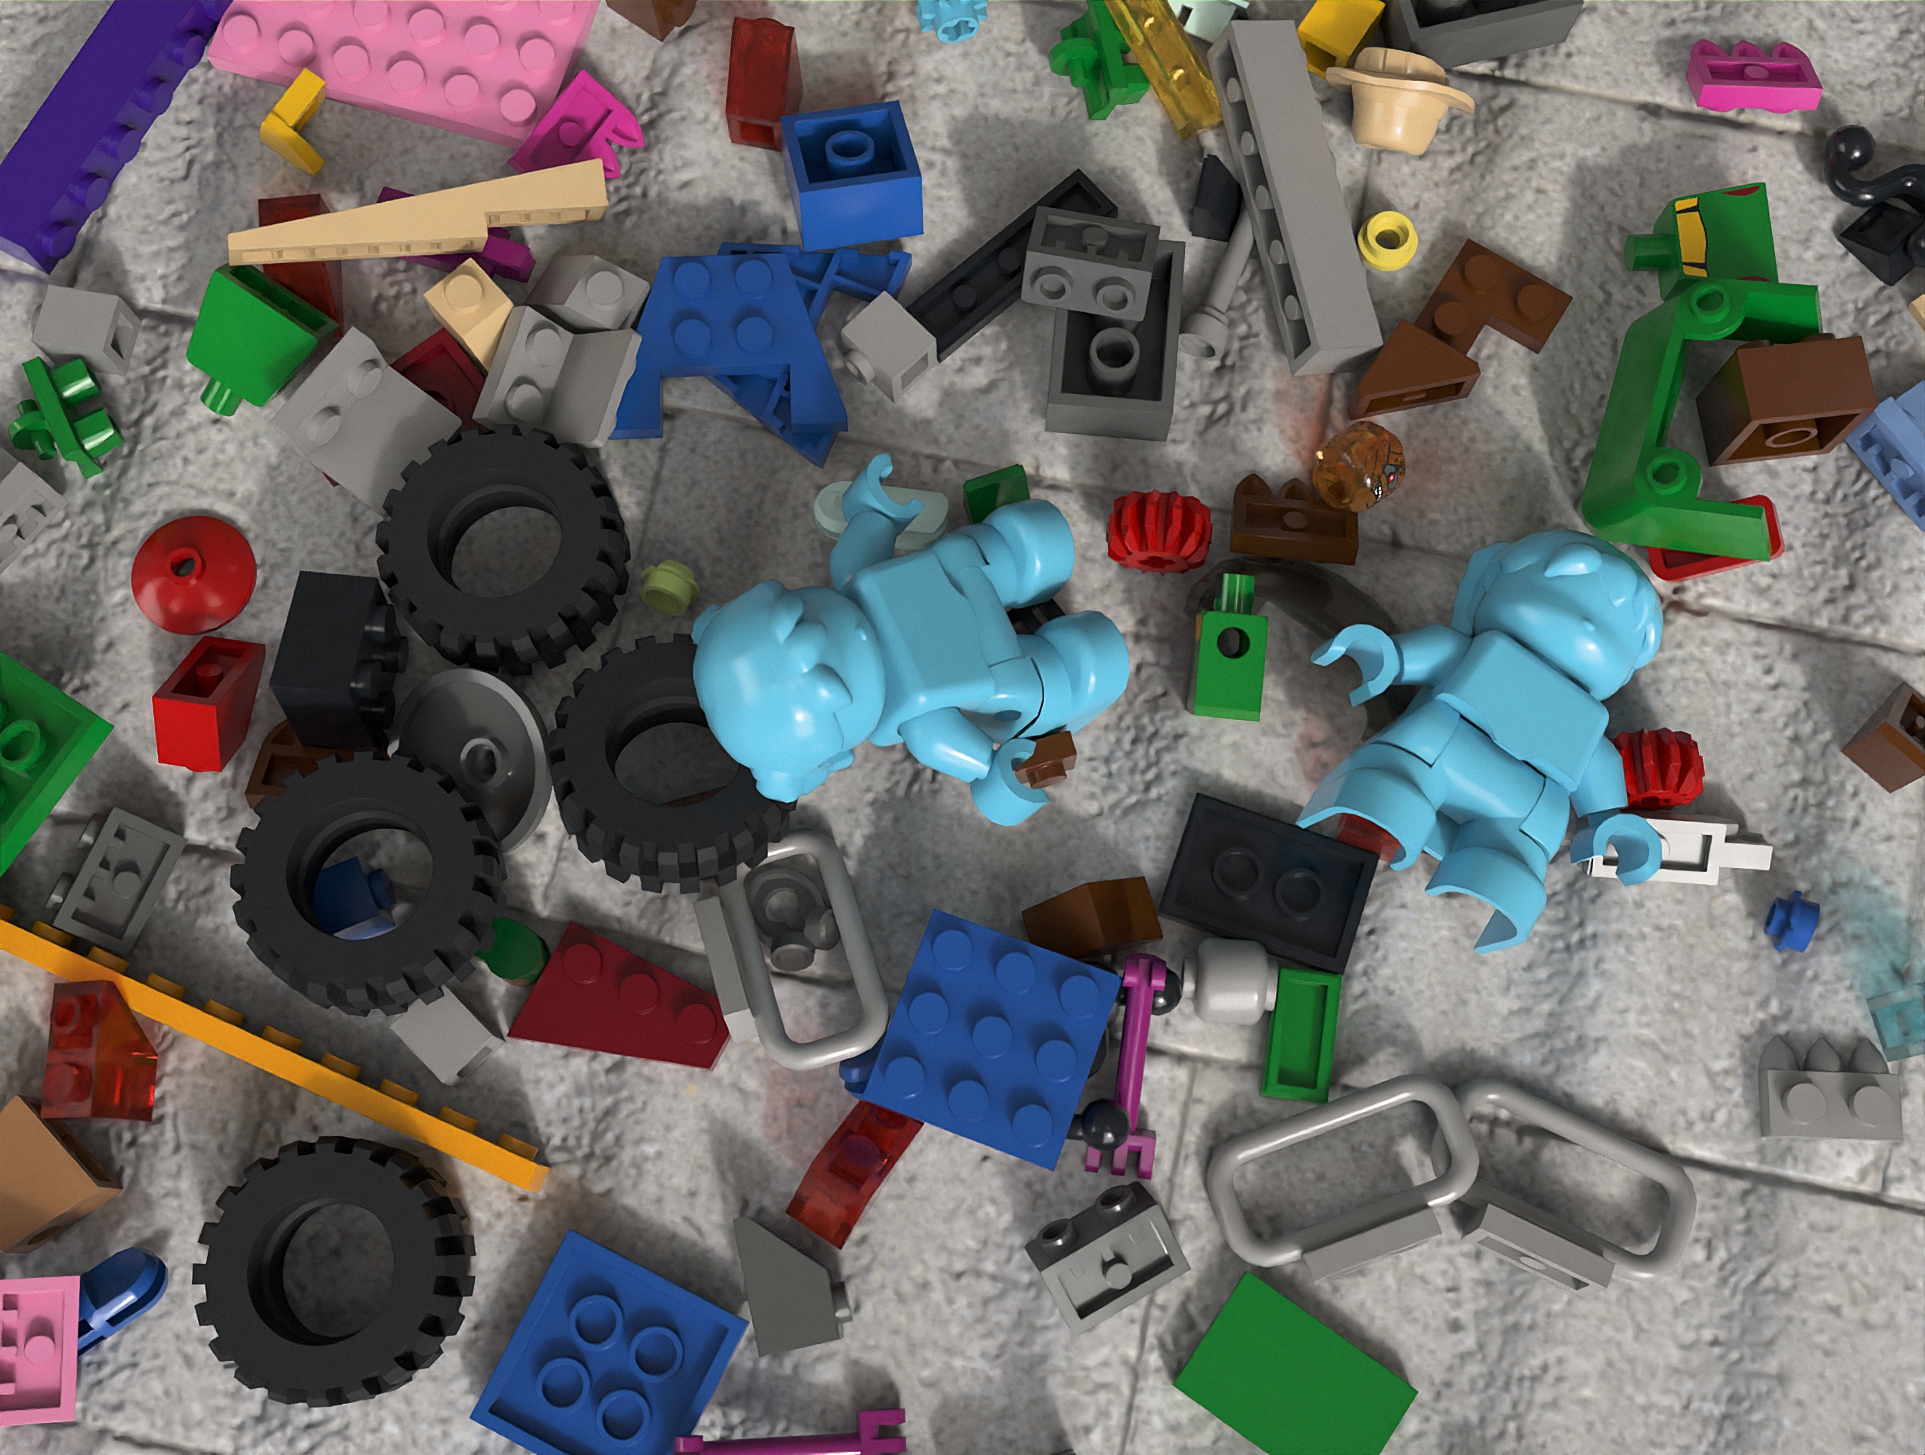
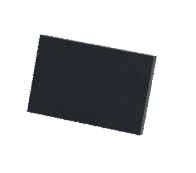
[1156,792,1381,976]

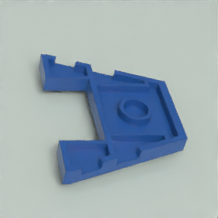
[704,242,912,469]
[607,253,848,440]

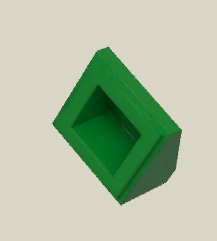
[963,464,1031,525]

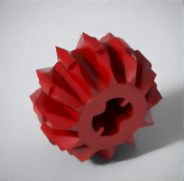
[1106,489,1213,576]
[1608,727,1705,811]

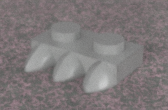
[1758,1036,1904,1143]

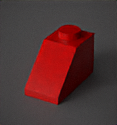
[152,635,266,772]

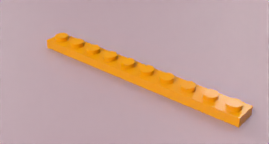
[0,903,551,1192]

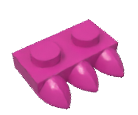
[1686,39,1823,114]
[506,69,644,178]

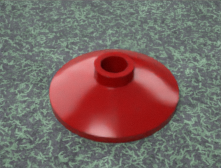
[131,516,257,635]

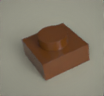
[1013,730,1077,789]

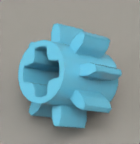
[915,0,988,43]

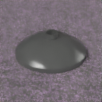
[387,668,553,856]

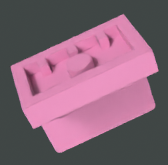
[0,1275,80,1426]

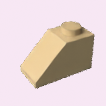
[423,257,515,377]

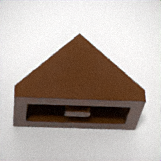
[1347,318,1481,421]
[1841,681,1925,793]
[1021,876,1164,960]

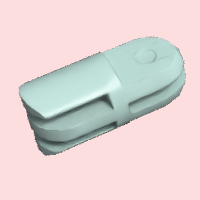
[814,481,948,551]

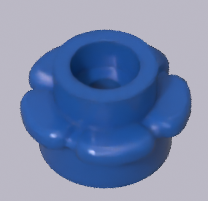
[1764,890,1820,953]

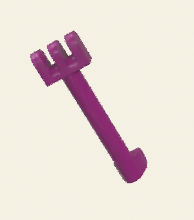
[1084,953,1166,1180]
[672,1408,907,1455]

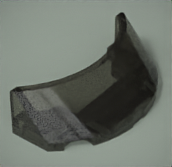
[1183,556,1422,743]

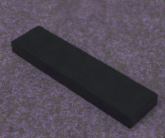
[905,168,1118,363]

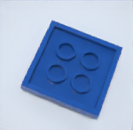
[862,909,1123,1172]
[469,1229,750,1455]

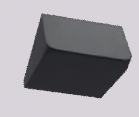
[1189,154,1243,242]
[1839,201,1925,286]

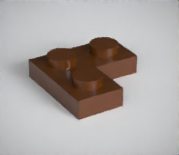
[1413,238,1574,355]

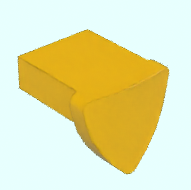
[260,67,326,176]

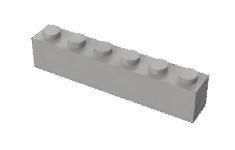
[1206,20,1384,377]

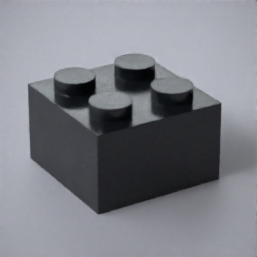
[269,570,409,750]

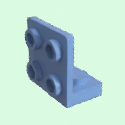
[1844,379,1925,532]

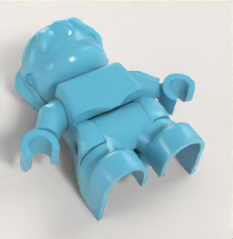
[691,453,1130,826]
[1296,529,1663,955]

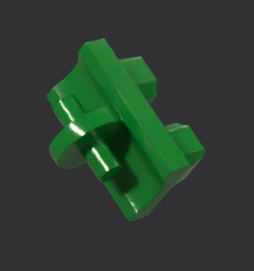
[1048,0,1150,120]
[7,356,125,479]

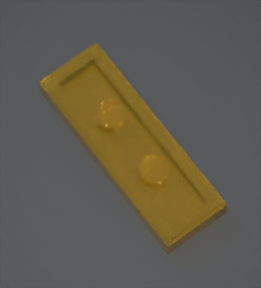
[1103,0,1224,141]

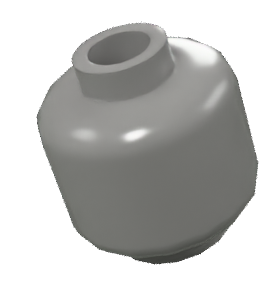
[1181,937,1278,1025]

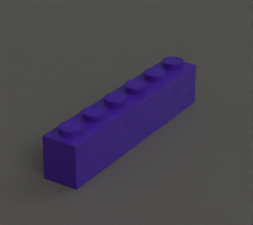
[0,0,233,275]

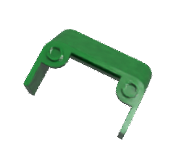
[1581,278,1823,562]

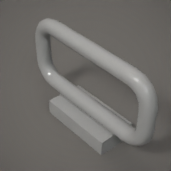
[693,828,890,1071]
[1206,1073,1480,1286]
[1430,1077,1697,1299]

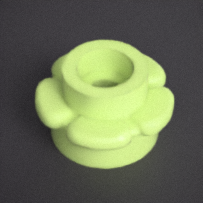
[640,560,700,616]

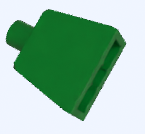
[186,262,340,417]

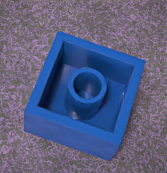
[780,100,924,252]

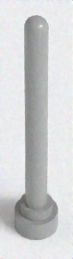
[1178,203,1255,361]

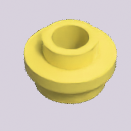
[1357,211,1418,271]

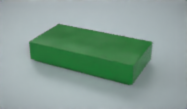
[1259,965,1342,1106]

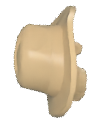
[1325,47,1475,156]

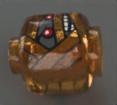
[1313,421,1406,513]

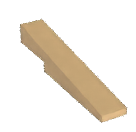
[227,158,608,266]

